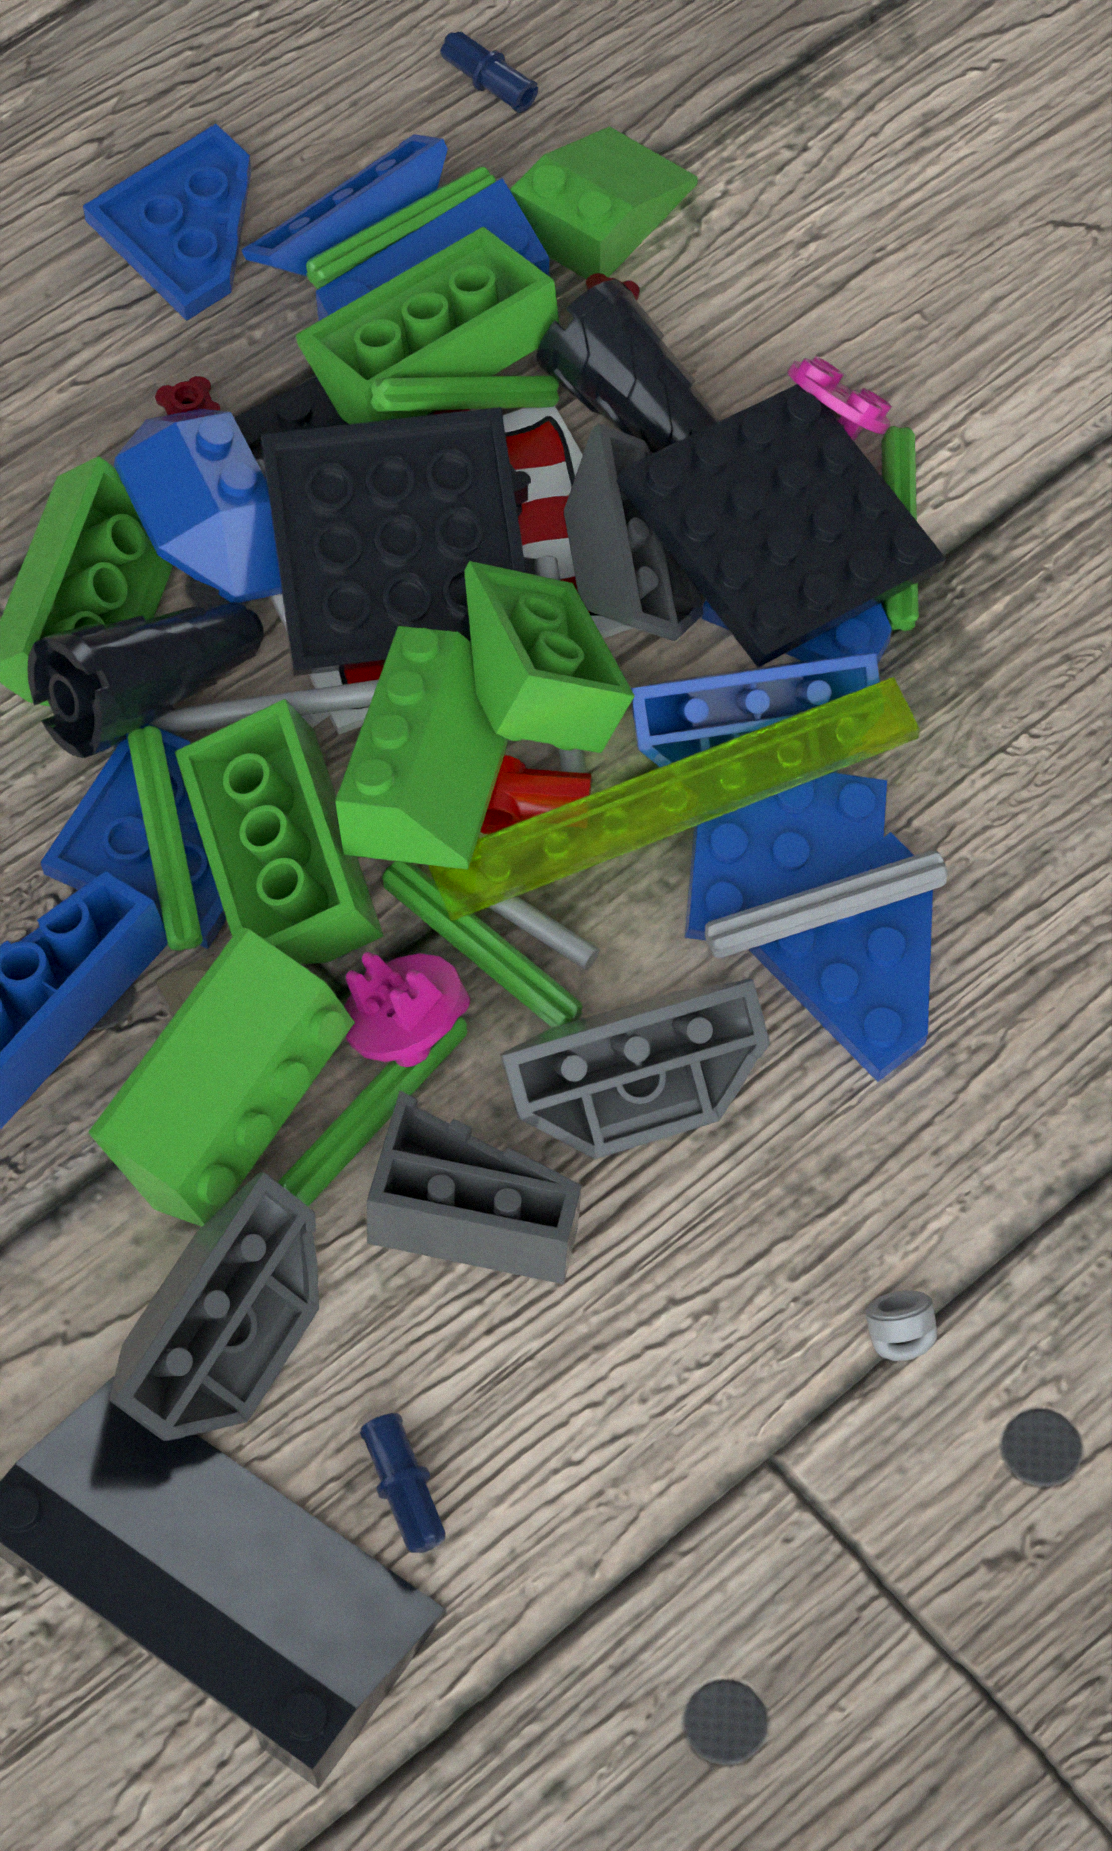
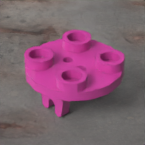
[787,356,892,441]
[344,952,470,1067]

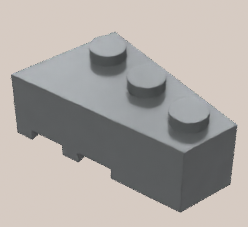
[367,1091,582,1284]

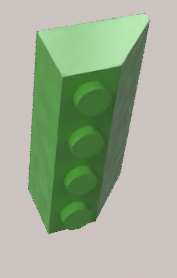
[296,227,560,424]
[0,456,173,707]
[335,626,509,870]
[175,699,384,964]
[88,926,355,1227]

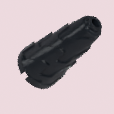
[536,279,719,453]
[27,602,264,758]

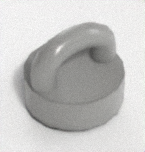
[866,1290,937,1361]

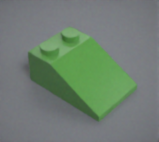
[510,126,698,279]
[464,561,635,753]

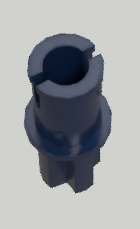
[440,32,538,113]
[360,1413,446,1554]

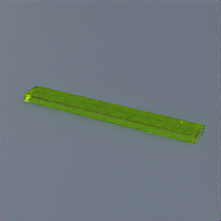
[427,677,920,921]

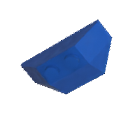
[241,134,448,278]
[114,409,282,603]
[631,653,884,796]

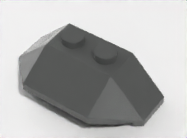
[564,423,704,641]
[500,979,770,1159]
[109,1172,319,1441]

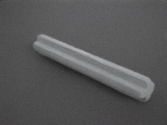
[705,850,948,958]

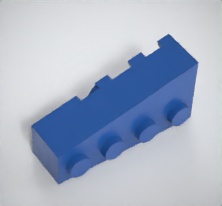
[316,178,549,321]
[0,871,168,1129]

